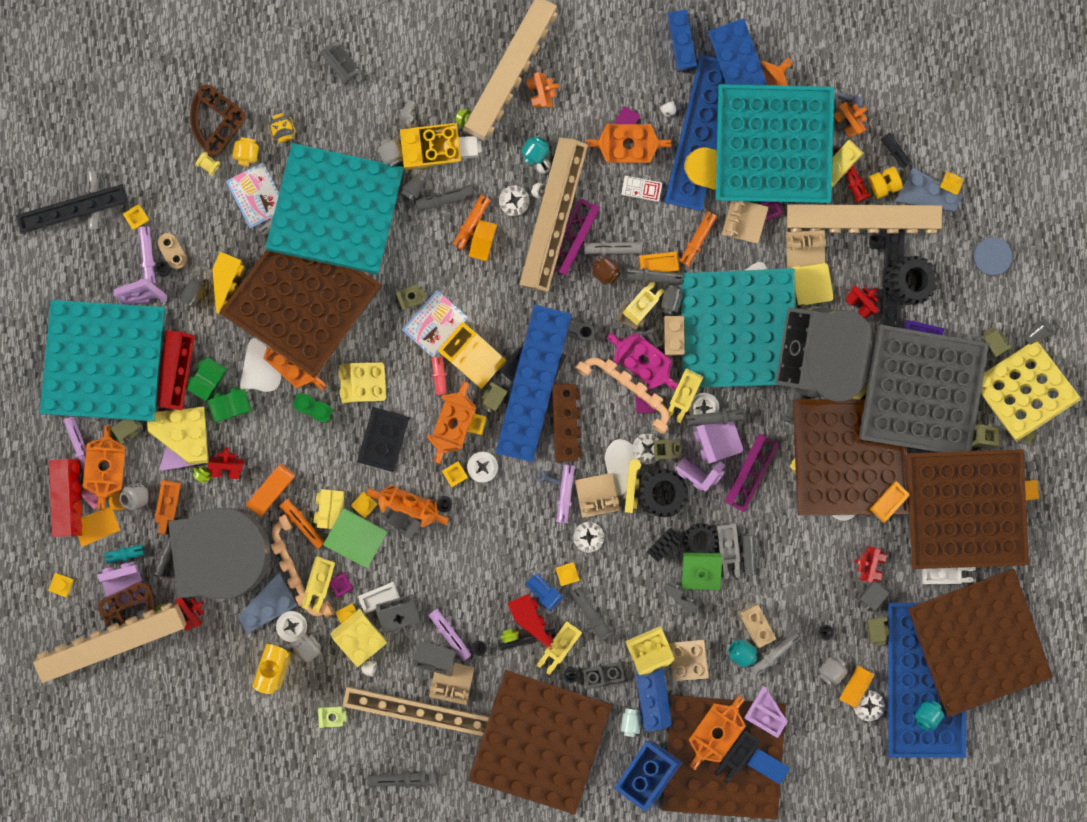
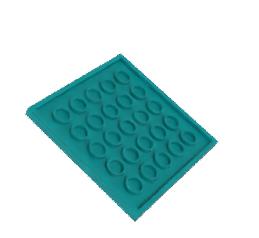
[715,84,834,203]
[265,143,404,275]
[681,268,796,388]
[40,300,165,422]

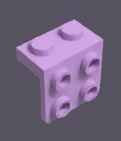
[694,421,743,464]
[675,458,726,491]
[98,562,146,609]

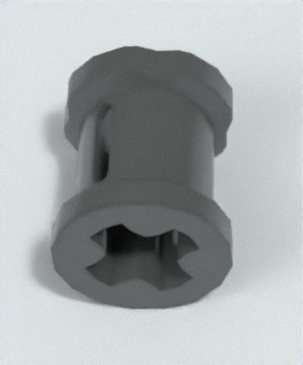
[641,327,664,348]

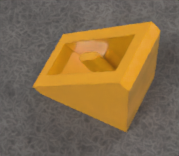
[469,220,497,262]

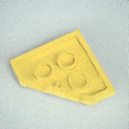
[147,407,208,465]

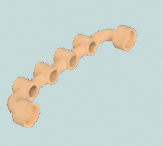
[575,357,669,434]
[271,514,334,618]

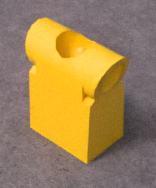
[252,644,293,694]

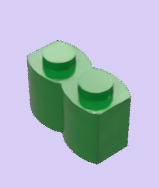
[187,357,227,402]
[207,386,252,422]
[292,393,334,423]

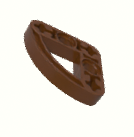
[190,85,246,156]
[98,581,155,628]

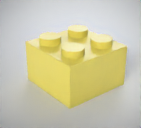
[330,609,387,667]

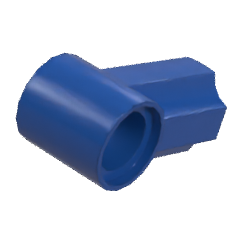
[525,573,564,612]

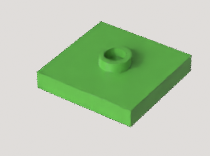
[682,553,722,590]

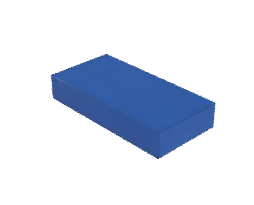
[747,748,790,784]

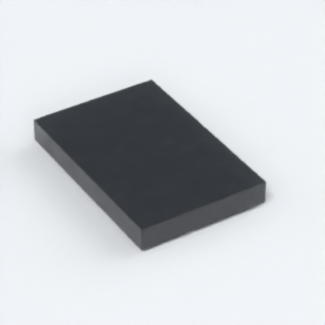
[357,407,410,472]

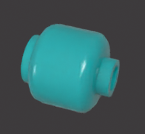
[521,136,549,165]
[728,639,757,668]
[915,701,944,731]

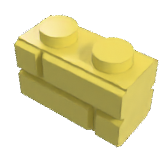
[314,489,345,529]

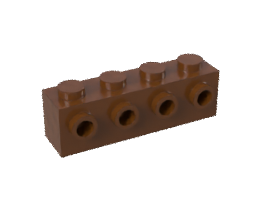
[552,384,582,462]

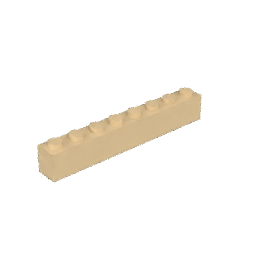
[464,0,558,141]
[519,137,588,292]
[787,205,942,234]
[33,603,187,683]
[343,686,489,736]

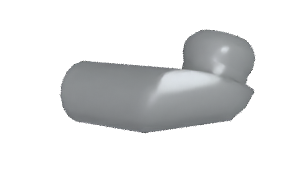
[400,99,416,128]

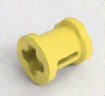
[195,152,221,176]

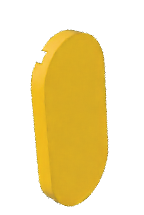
[684,148,717,190]

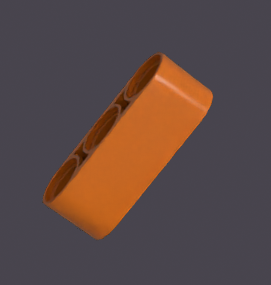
[246,463,296,518]

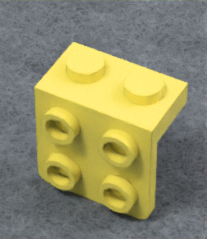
[791,263,833,307]
[338,362,386,403]
[625,626,674,675]

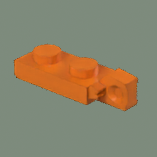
[155,480,182,535]

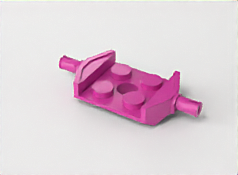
[606,332,678,390]

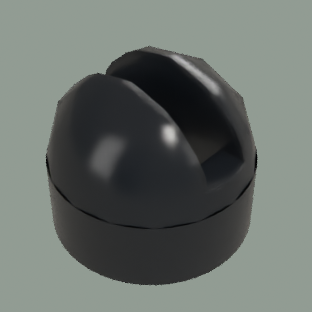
[869,234,885,251]
[154,261,171,277]
[437,496,452,512]
[818,625,834,641]
[471,640,487,656]
[564,667,579,683]

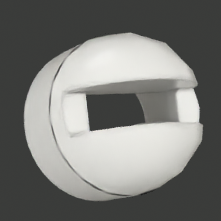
[659,101,676,117]
[536,159,551,175]
[531,183,546,199]
[361,661,377,677]

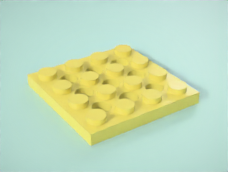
[981,341,1081,442]

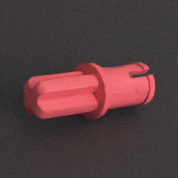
[431,356,447,395]

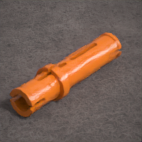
[452,195,491,250]
[679,211,718,267]
[279,498,325,549]

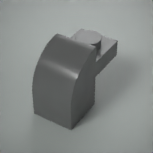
[383,508,421,539]

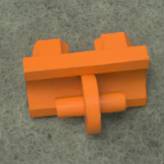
[526,72,560,108]
[834,102,867,137]

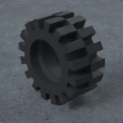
[683,523,718,553]
[647,527,682,562]

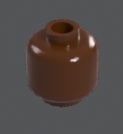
[592,256,621,285]

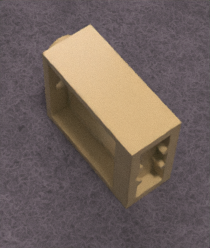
[738,603,776,648]

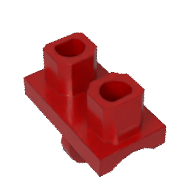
[844,285,879,319]
[207,447,245,479]
[854,546,887,583]
[174,597,204,631]

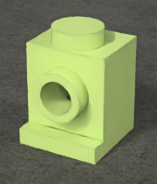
[318,706,347,728]

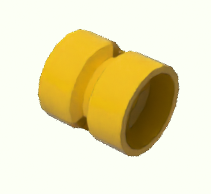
[868,166,903,199]

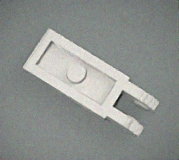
[922,567,976,584]

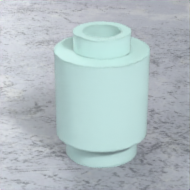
[621,708,642,737]

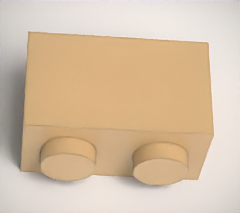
[664,316,684,356]

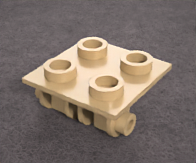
[722,201,769,244]
[786,230,826,268]
[575,473,620,518]
[669,639,709,681]
[429,663,475,705]

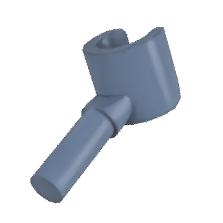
[837,92,863,108]
[534,470,561,485]

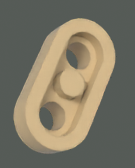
[158,233,187,269]

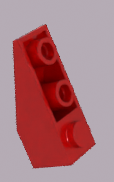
[507,594,554,650]

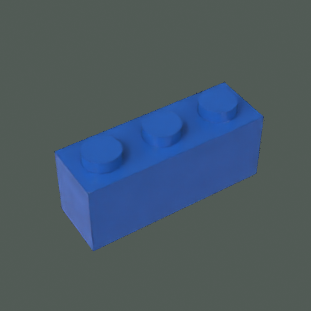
[667,9,697,72]
[636,669,672,731]

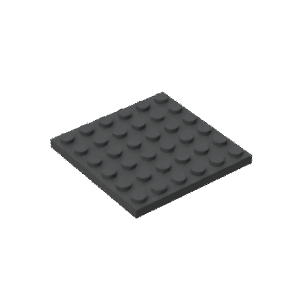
[859,325,989,452]

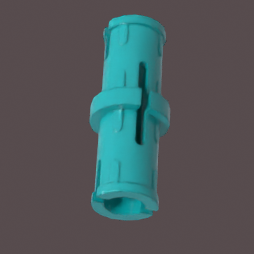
[104,544,145,564]

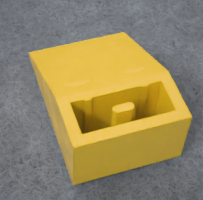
[400,123,461,170]
[212,252,246,315]
[437,321,506,389]

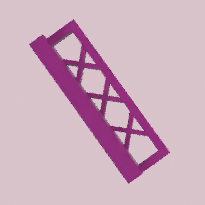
[554,198,600,277]
[724,433,779,512]

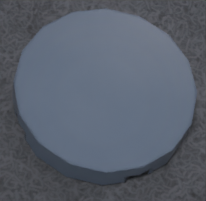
[974,238,1012,276]

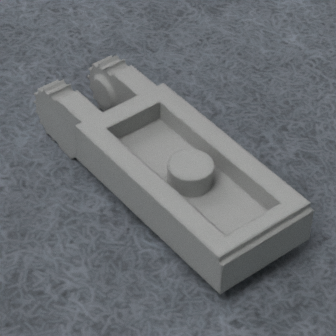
[717,524,740,579]

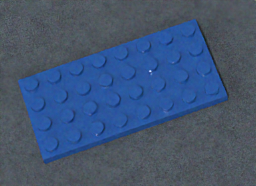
[888,603,966,758]

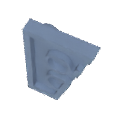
[894,168,963,212]
[238,572,298,634]

